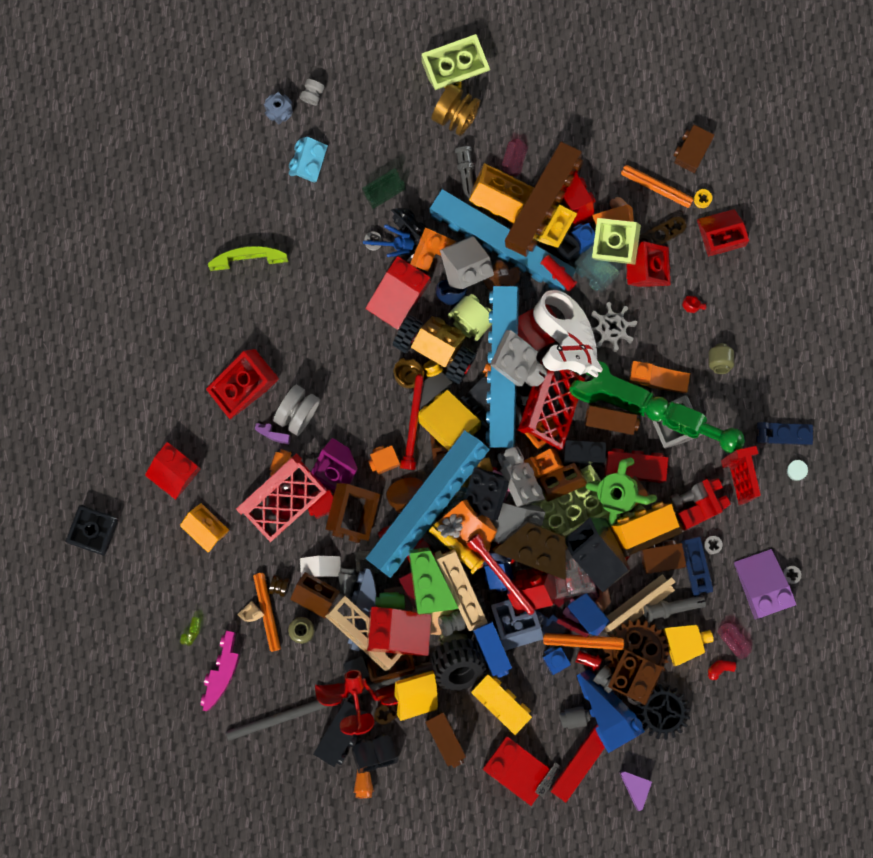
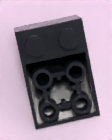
[565,517,631,592]

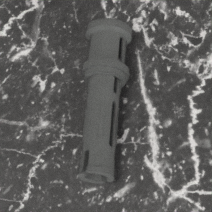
[455,146,476,206]
[643,595,706,622]

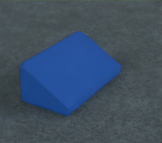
[567,593,610,636]

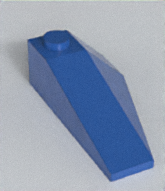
[577,669,645,753]

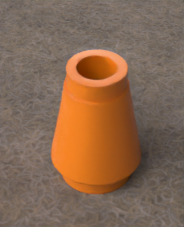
[353,769,374,798]

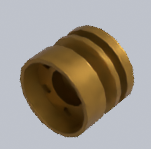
[431,84,481,136]

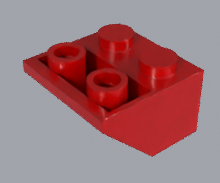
[697,209,749,257]
[507,568,557,614]

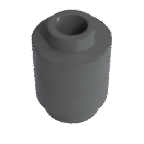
[559,706,590,729]

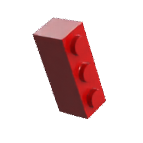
[605,449,668,483]

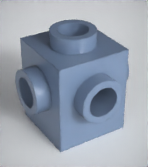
[264,92,293,125]

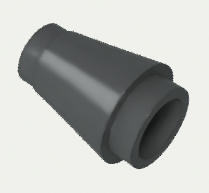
[338,567,358,597]

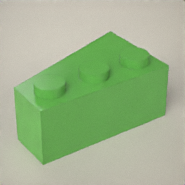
[408,547,459,614]

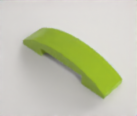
[208,246,288,271]

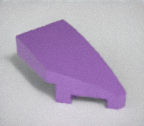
[255,424,291,445]

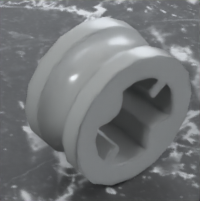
[364,232,382,251]
[703,536,723,554]
[783,566,801,584]

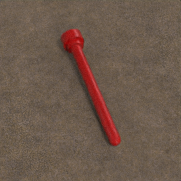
[400,374,423,470]
[466,533,535,615]

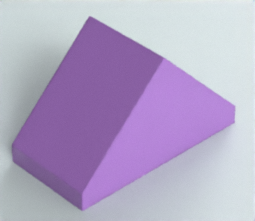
[619,771,652,811]

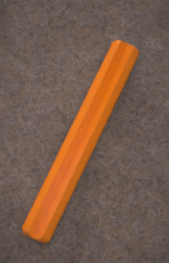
[621,165,693,208]
[253,573,281,652]
[543,633,624,650]

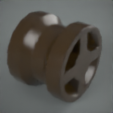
[269,574,290,598]

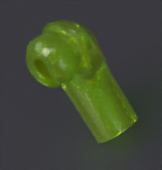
[180,617,201,646]

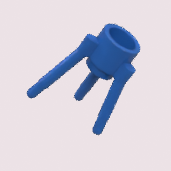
[363,224,414,257]

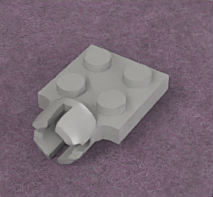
[490,330,547,386]
[498,447,545,507]

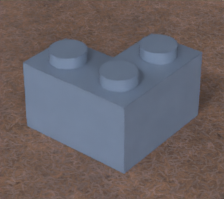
[491,600,543,651]

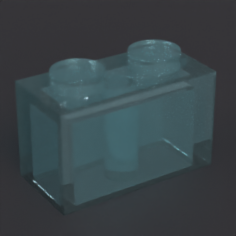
[574,246,620,293]

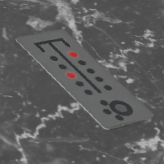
[535,763,564,797]

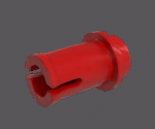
[575,650,602,670]

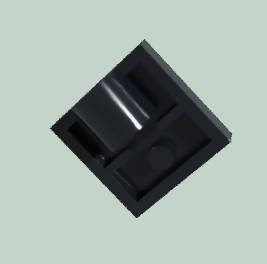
[465,467,509,520]

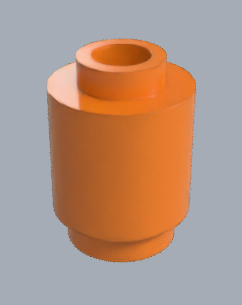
[269,449,292,476]

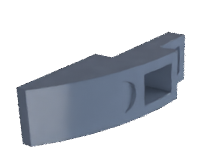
[347,568,376,651]

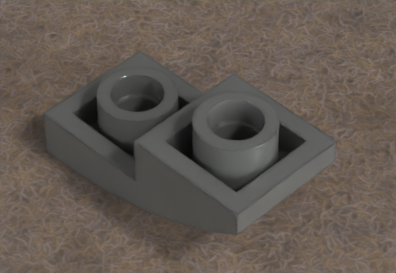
[408,372,452,410]

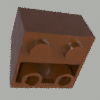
[608,650,664,705]

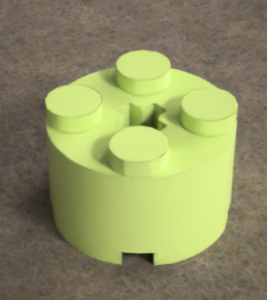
[448,294,492,341]

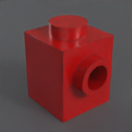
[308,490,333,519]

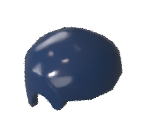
[435,280,467,305]

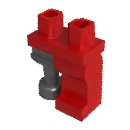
[670,478,731,530]

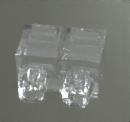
[555,558,595,599]

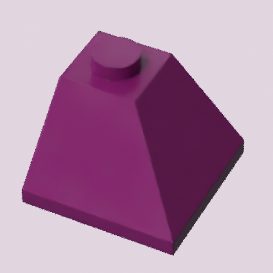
[311,438,358,493]

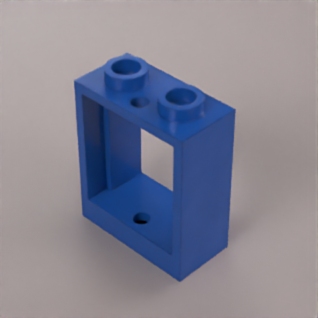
[472,621,512,678]

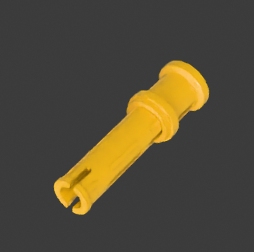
[429,522,485,574]

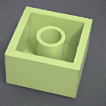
[592,218,641,264]

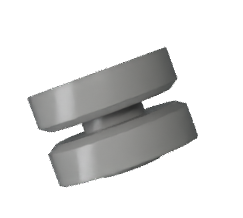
[273,384,320,436]

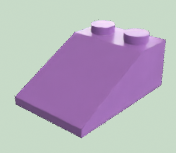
[734,549,796,619]

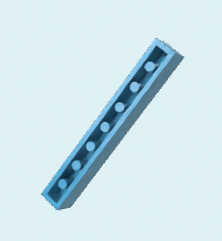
[430,189,577,292]
[486,286,519,448]
[365,430,490,578]

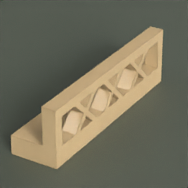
[435,549,488,631]
[325,596,402,671]

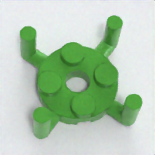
[586,458,657,526]

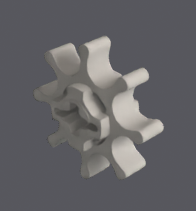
[591,302,637,352]

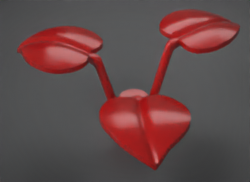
[315,670,398,735]

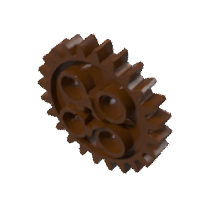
[603,619,670,674]

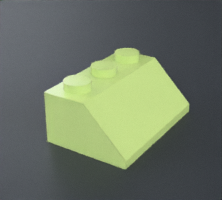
[422,34,490,90]

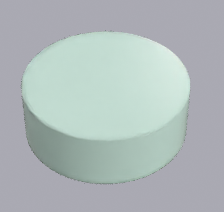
[787,460,808,481]

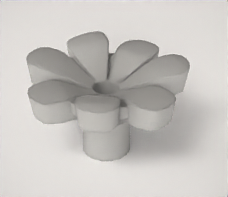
[437,514,463,538]

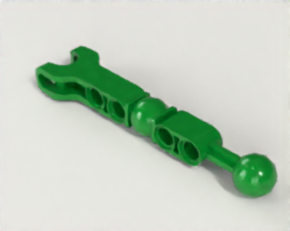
[569,360,745,453]

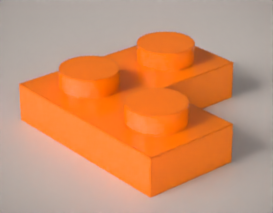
[410,228,456,272]

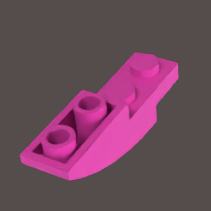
[201,631,240,711]

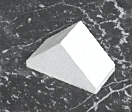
[300,556,341,578]

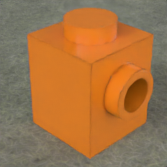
[368,445,400,475]

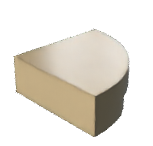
[237,601,264,622]

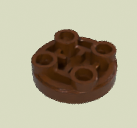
[386,477,424,512]

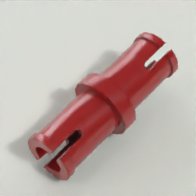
[540,255,577,291]

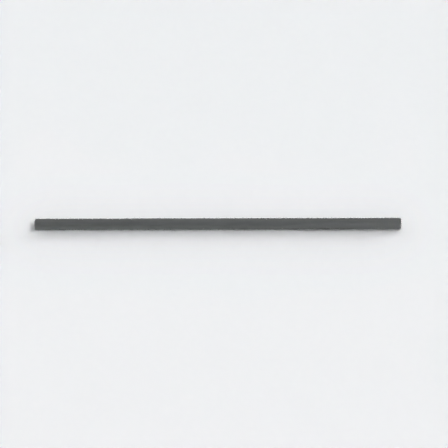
[225,637,503,741]

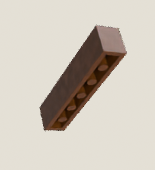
[505,142,583,257]

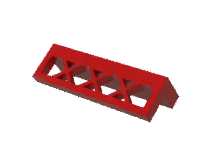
[549,724,605,803]

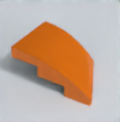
[438,500,497,569]

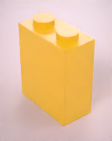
[418,390,481,451]

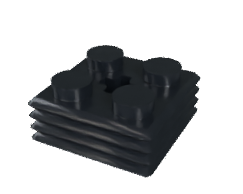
[66,505,118,556]

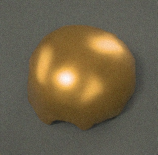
[393,358,424,388]

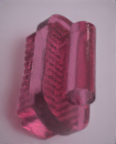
[502,139,528,176]
[718,622,753,659]

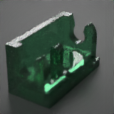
[362,168,406,209]

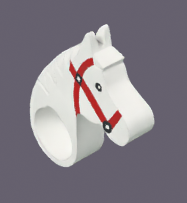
[533,290,603,377]

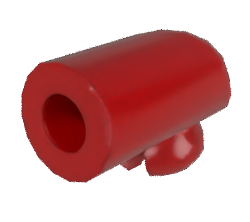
[708,660,736,680]

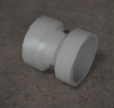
[300,79,325,106]

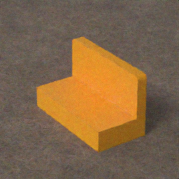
[180,503,229,552]

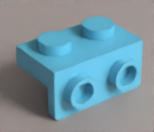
[289,137,328,182]

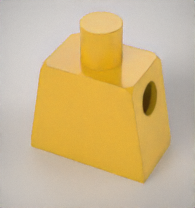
[663,625,714,666]

